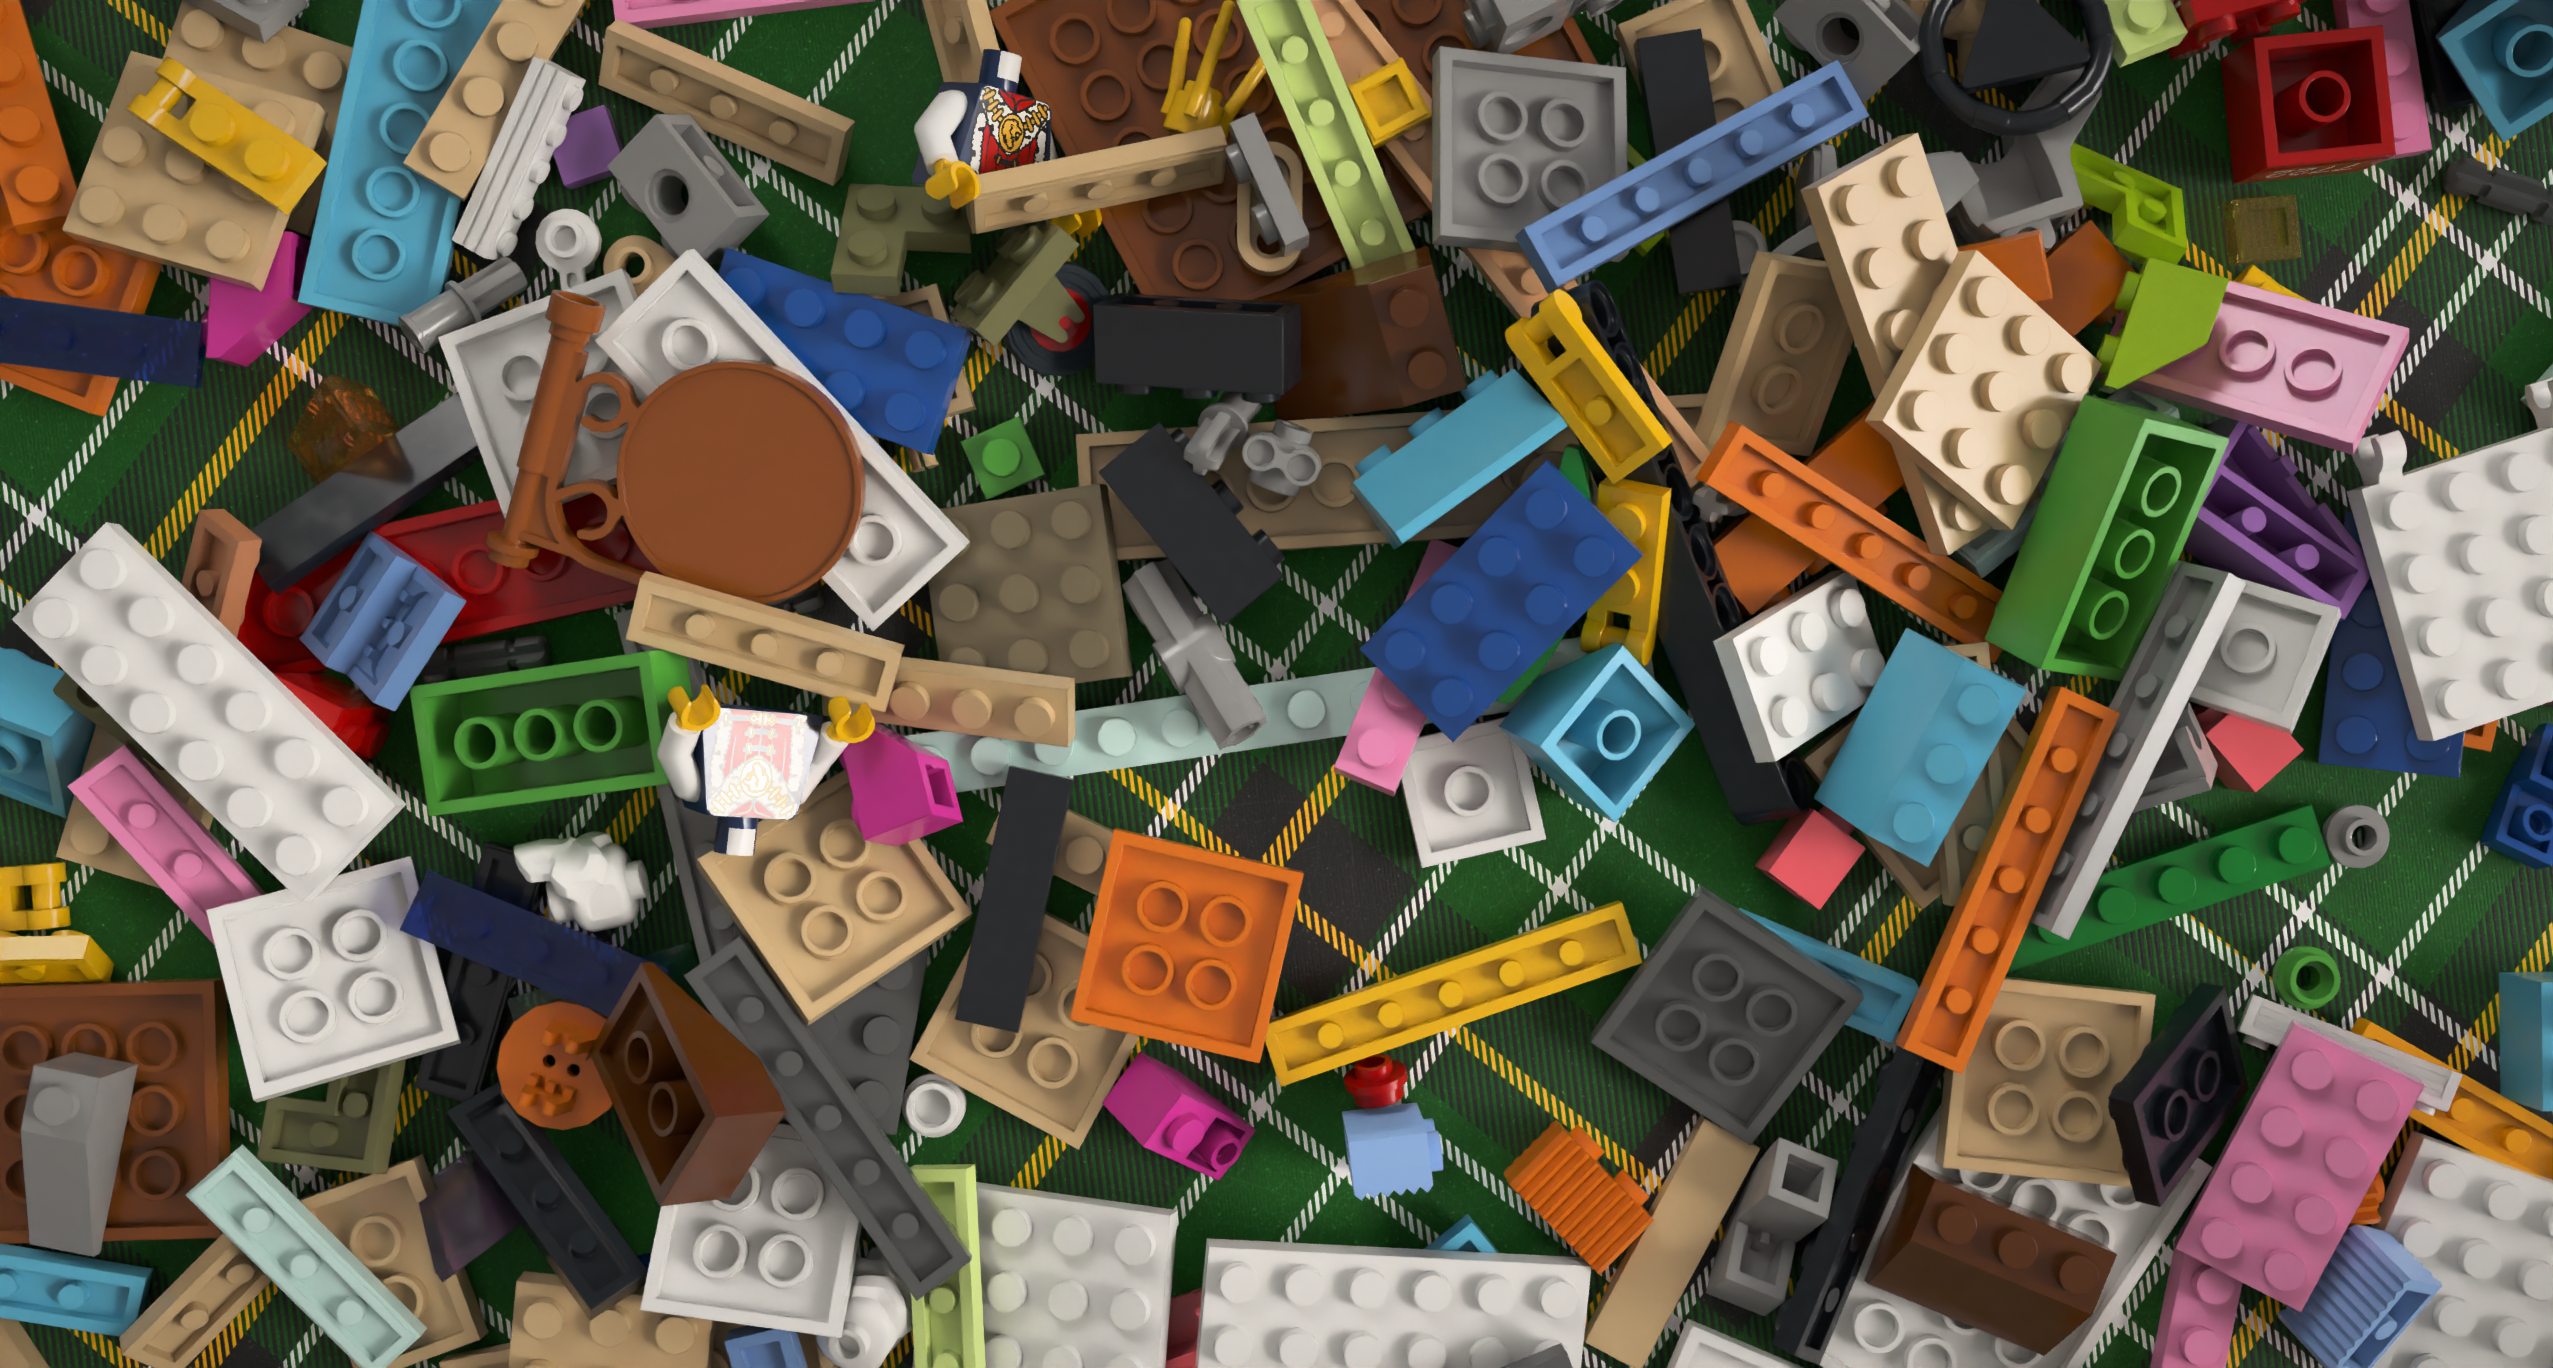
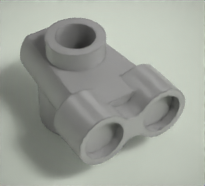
[1242,419,1321,497]

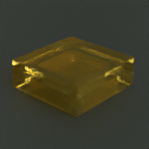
[2224,194,2301,267]

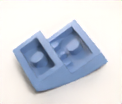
[300,531,467,711]

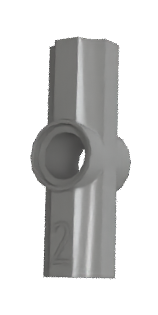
[1122,559,1267,750]

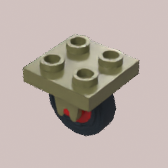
[950,221,1110,376]

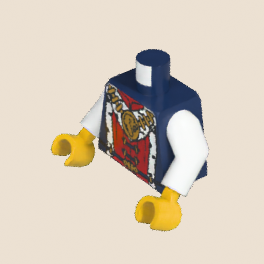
[911,49,1102,237]
[657,684,875,856]

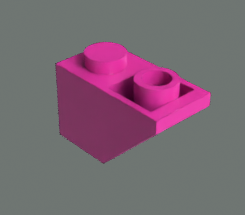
[201,231,314,367]
[838,715,963,847]
[1102,1052,1256,1181]

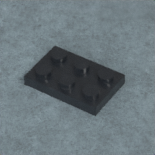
[2108,982,2249,1207]

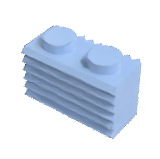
[1342,1102,1443,1201]
[2278,1224,2442,1368]

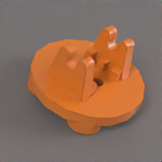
[497,1000,613,1130]

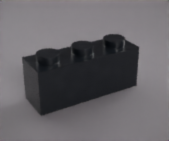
[1093,293,1301,403]
[1098,422,1285,626]

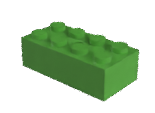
[1984,394,2230,681]
[409,650,693,817]

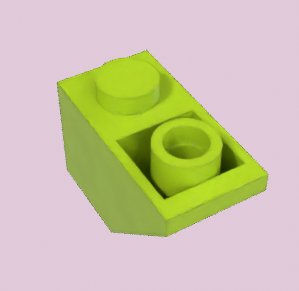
[2096,257,2230,394]

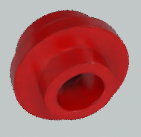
[1344,1054,1408,1108]

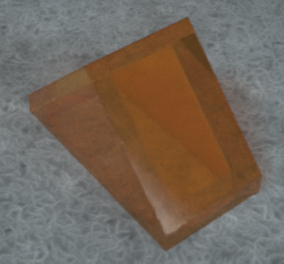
[287,375,401,485]

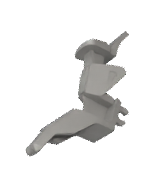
[1737,38,2102,295]

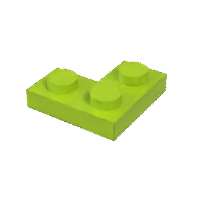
[2070,142,2188,265]

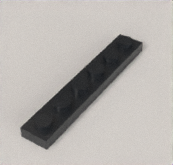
[1772,1002,1944,1365]

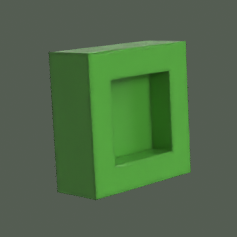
[961,416,1047,501]

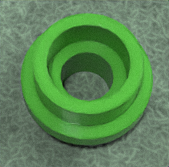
[2272,946,2341,1010]

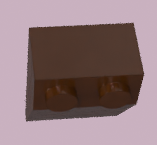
[1252,246,1467,421]
[589,962,786,1206]

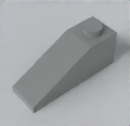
[20,1052,138,1257]

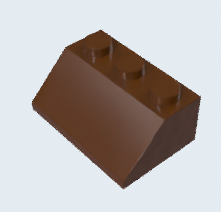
[1864,1163,2117,1356]

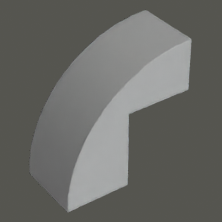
[1706,1137,1839,1316]

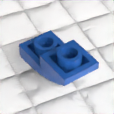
[2480,723,2553,870]

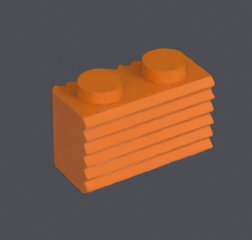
[1503,1120,1654,1275]

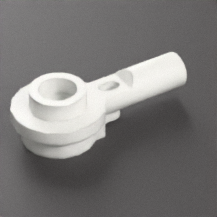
[535,209,602,290]

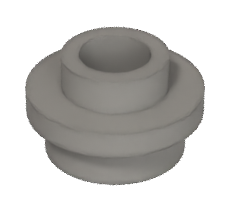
[2321,805,2390,868]

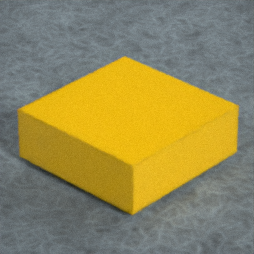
[1347,57,1432,149]

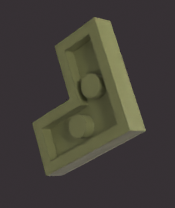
[831,183,975,296]
[257,1059,406,1174]

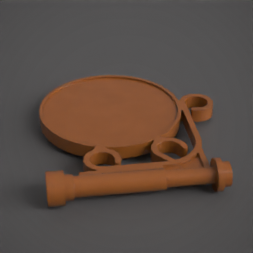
[485,290,866,604]

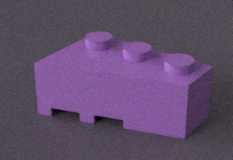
[2183,417,2371,621]

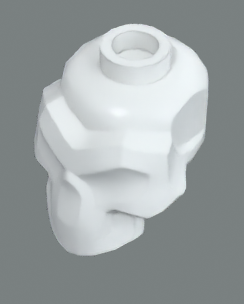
[513,831,650,932]
[816,1247,913,1368]

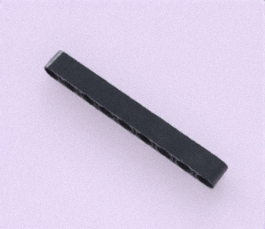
[1531,280,1811,827]

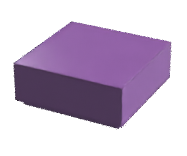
[553,105,623,190]

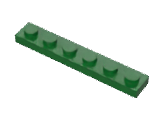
[1945,803,2331,973]

